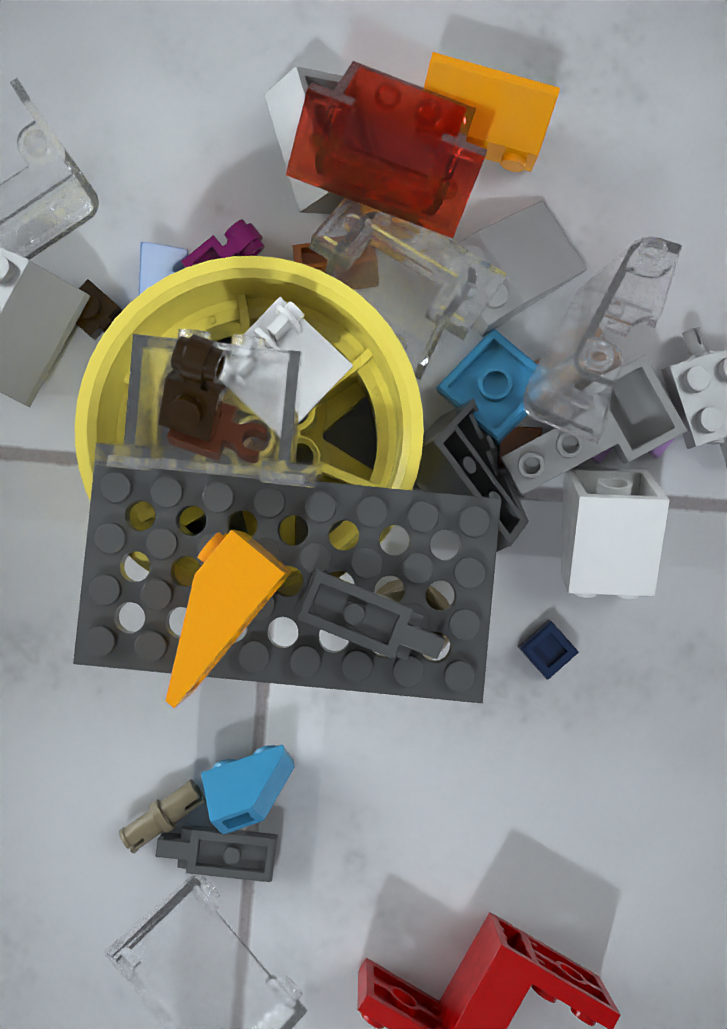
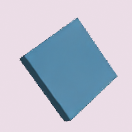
[436,328,556,445]

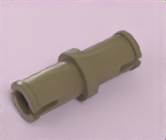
[119,779,206,854]

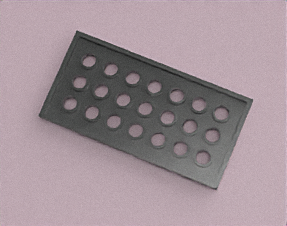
[73,460,501,704]

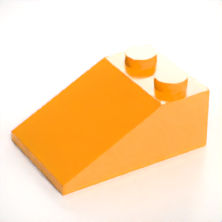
[165,530,293,708]

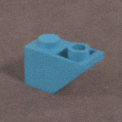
[201,744,295,835]

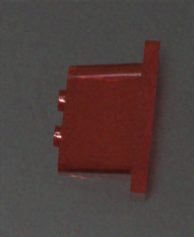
[286,61,487,238]

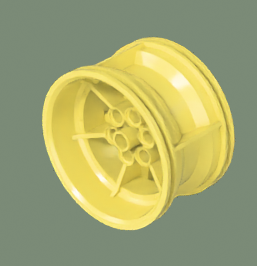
[75,256,424,596]

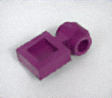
[181,219,265,267]

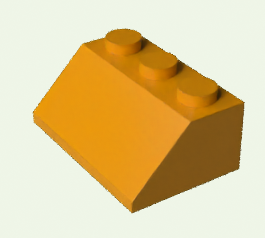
[414,52,560,172]

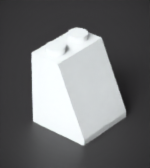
[561,467,670,599]

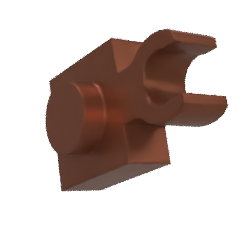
[167,402,268,463]

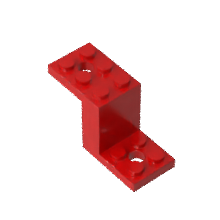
[357,912,621,1029]

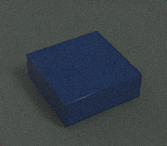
[518,619,579,680]

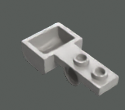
[500,355,688,496]

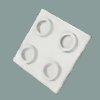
[220,297,353,438]

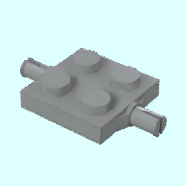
[661,327,727,468]

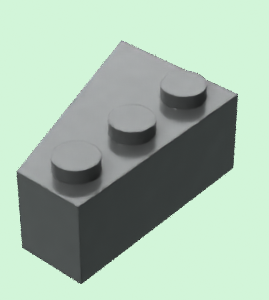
[415,398,529,552]

